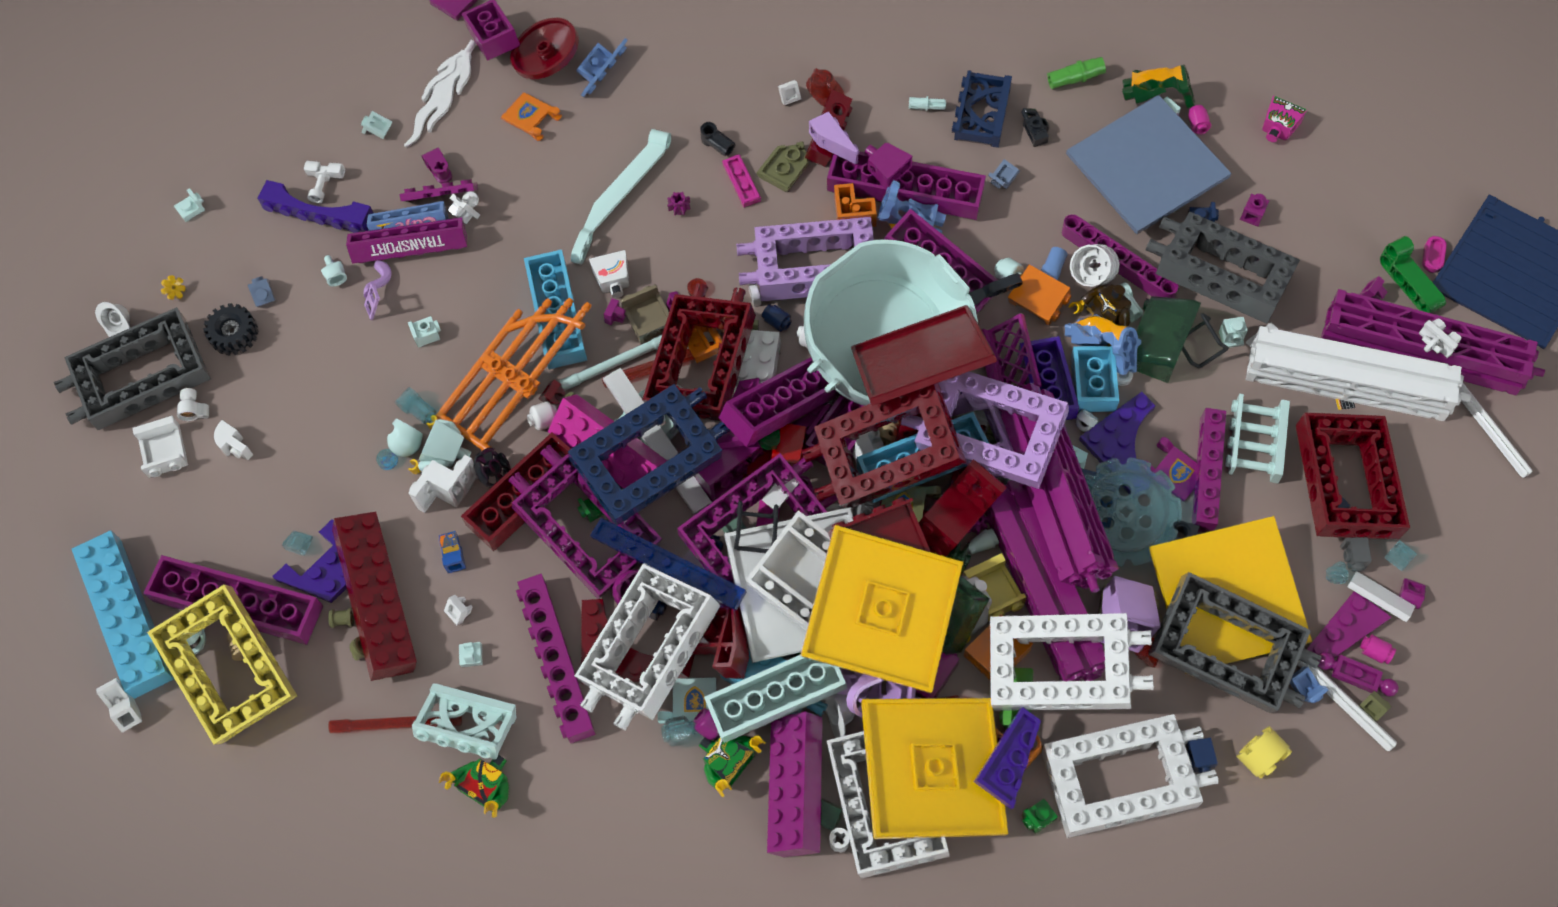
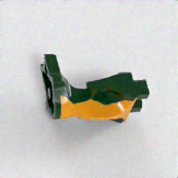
[1122,64,1195,108]

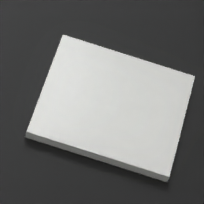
[724,507,853,663]

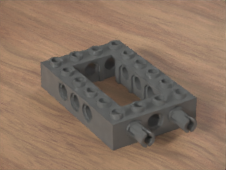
[1145,212,1300,324]
[54,307,211,430]
[1148,572,1321,713]

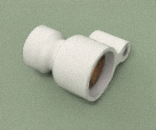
[177,388,209,421]

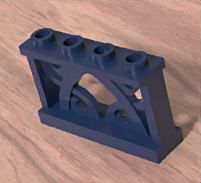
[952,70,1012,148]

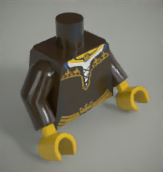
[1069,284,1132,346]

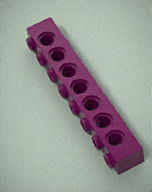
[516,573,596,743]

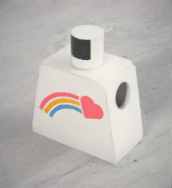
[589,250,629,298]

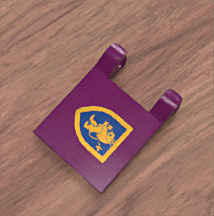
[1139,437,1197,502]

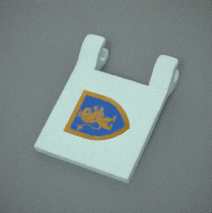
[657,678,716,724]

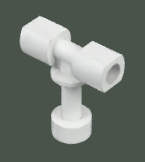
[304,161,345,204]

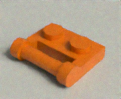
[688,326,722,363]

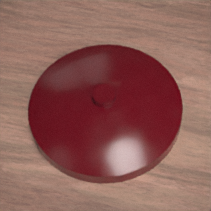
[510,18,579,80]

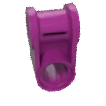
[421,147,452,184]

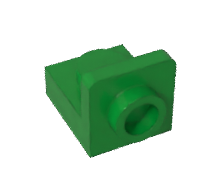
[577,498,604,523]
[1022,798,1058,834]

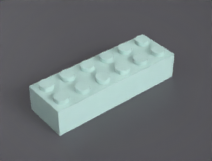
[704,655,848,743]

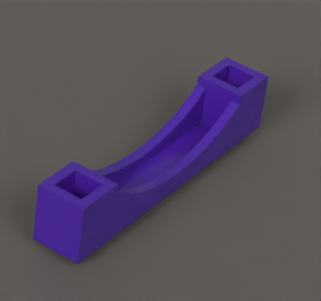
[257,180,374,233]

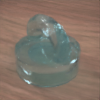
[1326,561,1349,584]

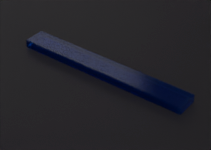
[590,518,747,611]

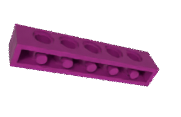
[1191,408,1226,533]

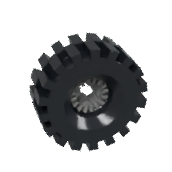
[203,303,259,356]

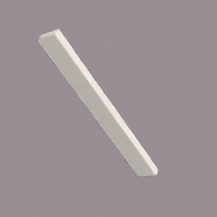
[603,368,712,515]

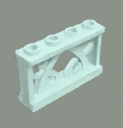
[412,683,517,759]

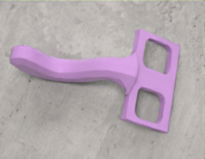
[364,260,391,320]

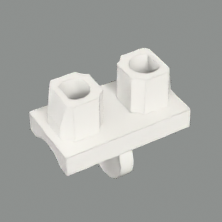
[448,191,480,224]
[1419,318,1461,358]

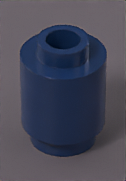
[761,304,792,332]

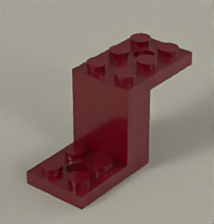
[918,459,1007,557]

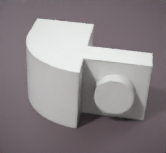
[96,678,142,733]

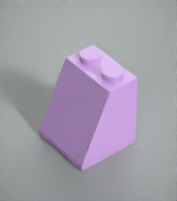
[1101,576,1161,653]

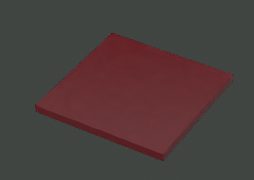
[851,305,997,406]

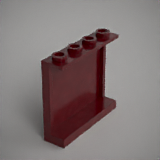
[828,497,931,552]

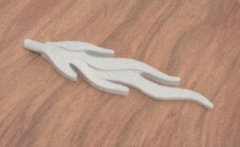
[404,40,477,148]

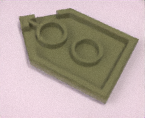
[756,141,809,192]

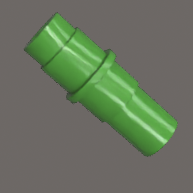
[1047,57,1106,89]

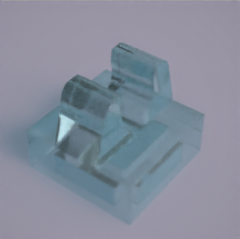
[1384,540,1417,571]

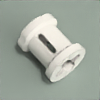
[829,828,850,853]

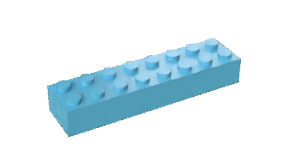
[71,530,175,699]

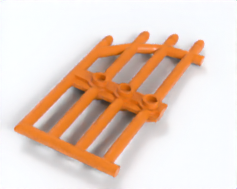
[435,298,592,450]

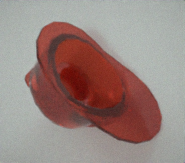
[806,68,844,106]

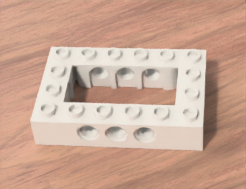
[827,731,950,879]

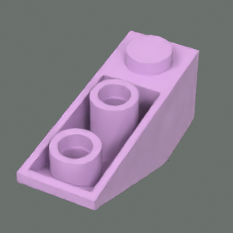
[809,112,859,164]

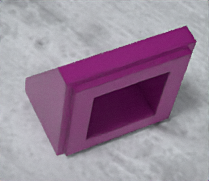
[1399,578,1426,609]

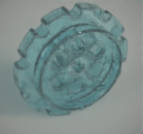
[1084,458,1182,567]

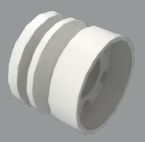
[1070,244,1120,287]

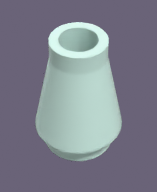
[966,528,999,554]

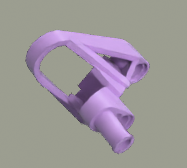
[836,669,922,718]

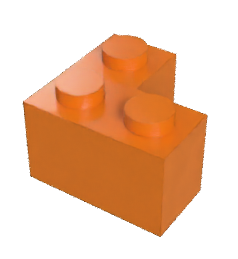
[834,183,877,227]

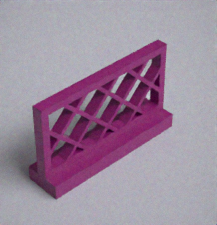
[981,313,1041,388]

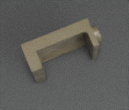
[620,284,669,345]

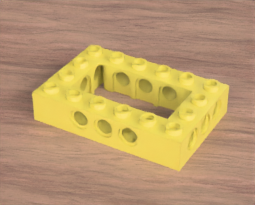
[147,585,297,745]

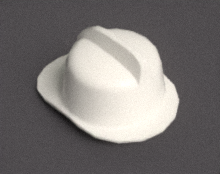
[95,302,130,337]
[821,694,854,738]

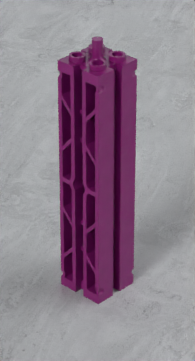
[1321,289,1545,396]
[998,383,1119,593]
[984,480,1105,682]

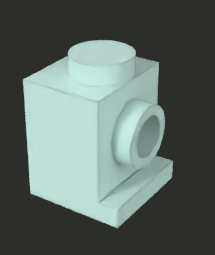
[408,316,441,348]
[1219,317,1248,348]

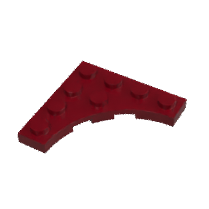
[581,599,654,685]

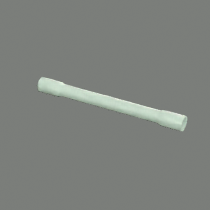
[559,335,662,391]

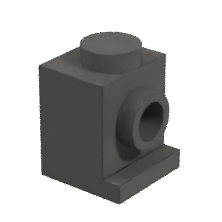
[1340,537,1372,572]

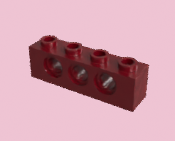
[805,89,853,167]

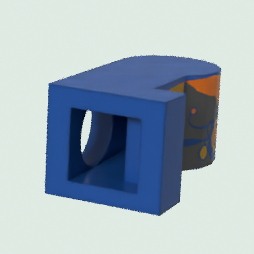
[439,531,466,574]

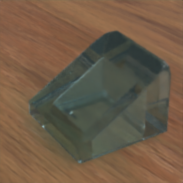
[282,531,313,556]

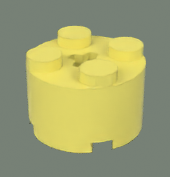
[1236,726,1292,779]

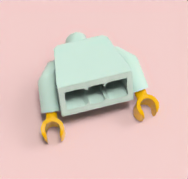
[408,415,472,474]

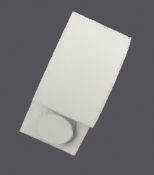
[214,420,253,460]

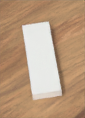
[1347,571,1415,622]

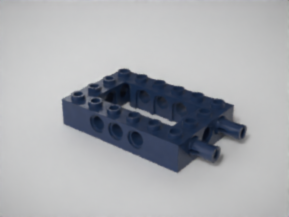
[568,384,731,526]

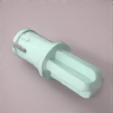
[909,96,946,111]

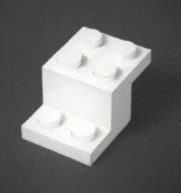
[408,455,478,513]

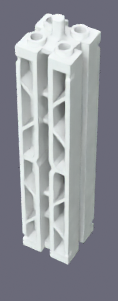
[1245,326,1471,421]

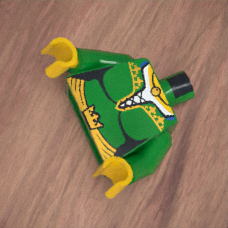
[699,735,766,797]

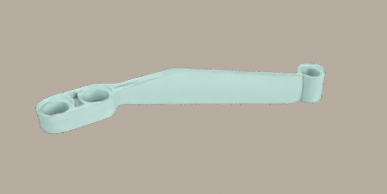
[571,129,671,265]

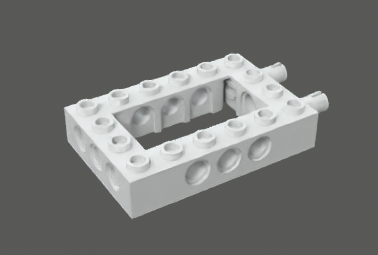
[575,564,721,731]
[990,613,1154,710]
[1042,714,1218,838]

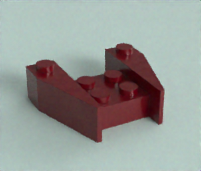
[678,596,749,678]

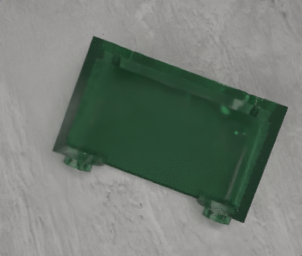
[1136,296,1201,383]

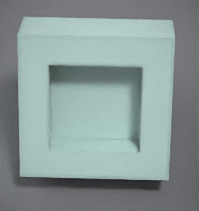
[459,642,483,668]

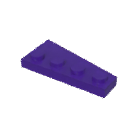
[974,707,1041,809]

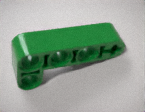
[1380,236,1446,313]

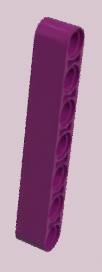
[1062,214,1178,304]

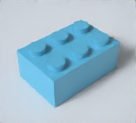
[1070,346,1119,412]

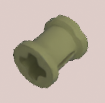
[328,608,355,628]

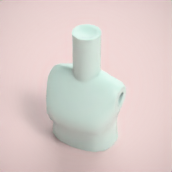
[321,255,347,287]

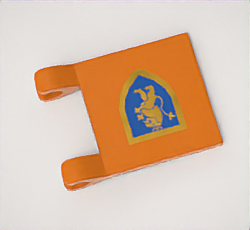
[501,92,562,141]

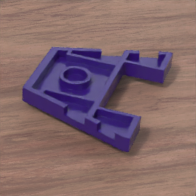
[272,519,347,603]

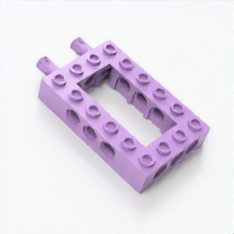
[736,217,874,301]
[901,372,1069,489]

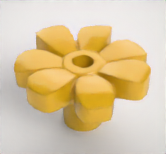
[161,275,185,300]

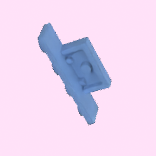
[576,38,628,97]

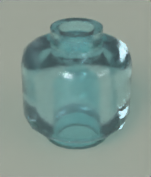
[661,715,695,747]

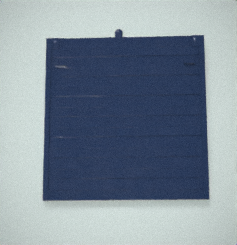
[1433,194,1558,349]

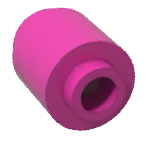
[1188,105,1211,134]
[1360,634,1396,664]

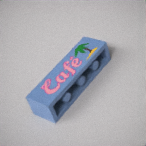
[367,201,449,231]

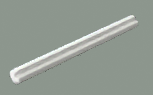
[1458,383,1532,478]
[1297,660,1397,751]

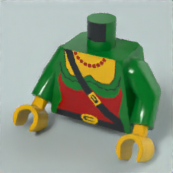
[439,755,509,818]

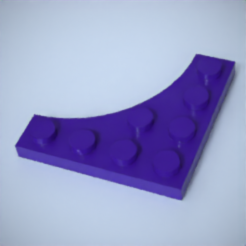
[1079,392,1155,499]

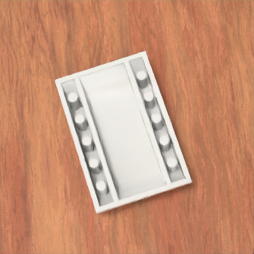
[745,510,830,631]

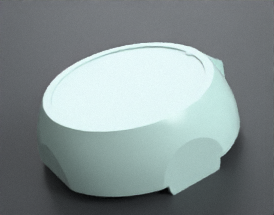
[804,240,978,406]

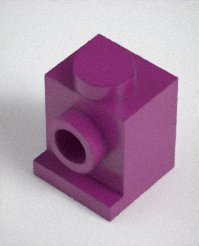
[1240,193,1270,227]

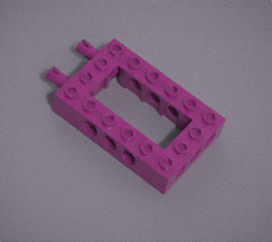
[509,445,662,599]
[677,453,838,600]

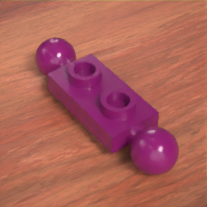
[1317,652,1399,697]

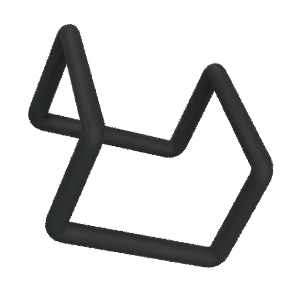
[1172,313,1229,369]
[734,501,779,553]

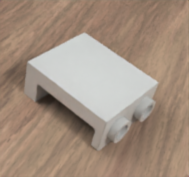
[132,416,188,478]

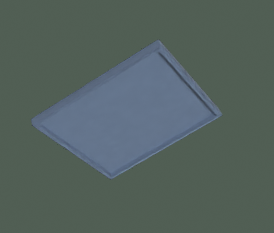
[1066,95,1231,234]

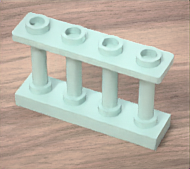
[1225,393,1290,483]

